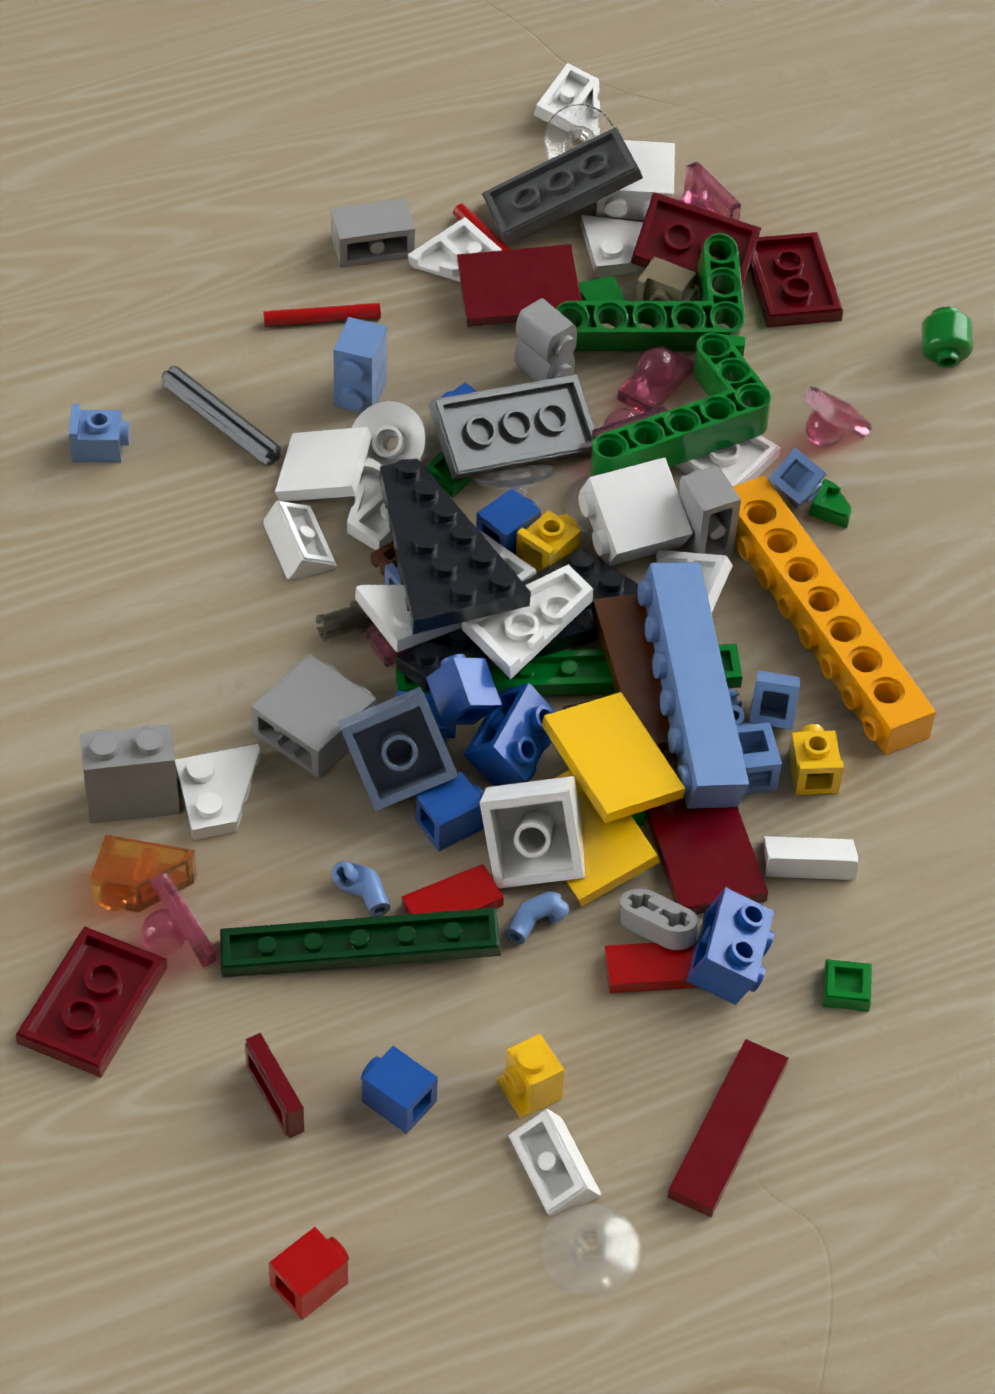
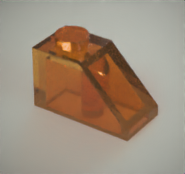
[90,834,197,913]

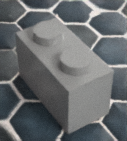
[331,198,415,267]
[679,465,741,556]

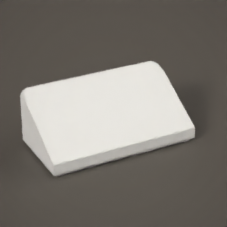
[263,501,337,580]
[763,836,859,880]
[508,1109,601,1217]

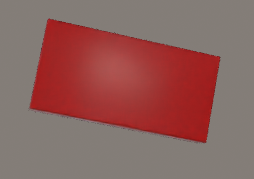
[402,864,504,914]
[604,941,700,993]

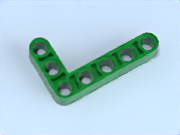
[556,233,745,351]
[590,333,771,477]

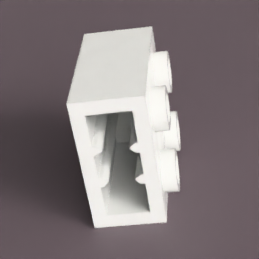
[596,140,675,220]
[578,457,693,566]

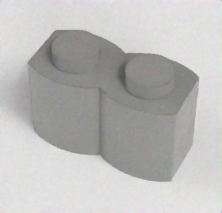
[514,298,577,382]

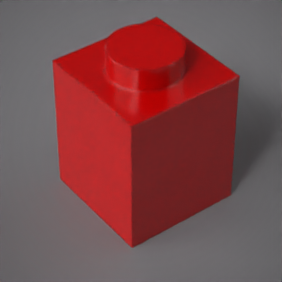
[268,1227,349,1320]

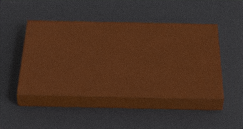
[590,594,670,751]

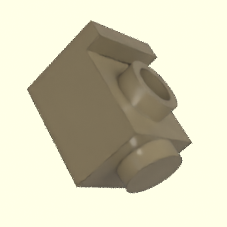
[635,257,698,301]

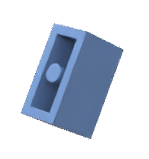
[333,317,387,413]

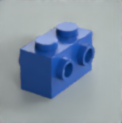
[464,683,556,786]
[686,887,774,1005]

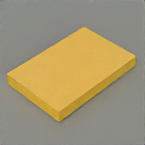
[542,692,685,823]
[555,769,660,907]

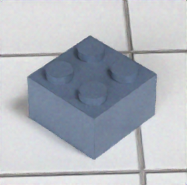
[338,687,459,812]

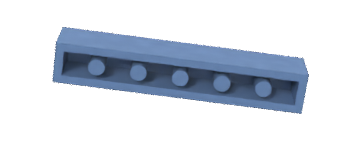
[637,562,749,809]

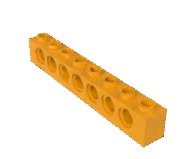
[733,475,936,755]

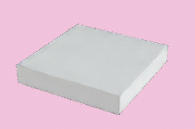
[275,427,372,502]
[674,435,781,486]

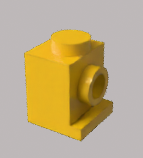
[516,510,581,573]
[788,724,844,795]
[497,1033,565,1119]

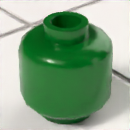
[922,306,973,368]

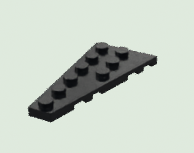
[379,458,531,635]
[396,547,638,690]

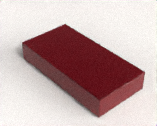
[244,1033,304,1138]

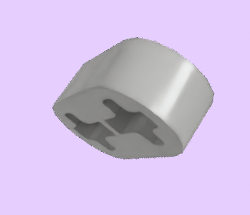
[619,889,698,950]

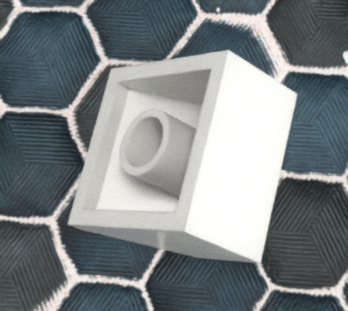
[480,776,585,889]

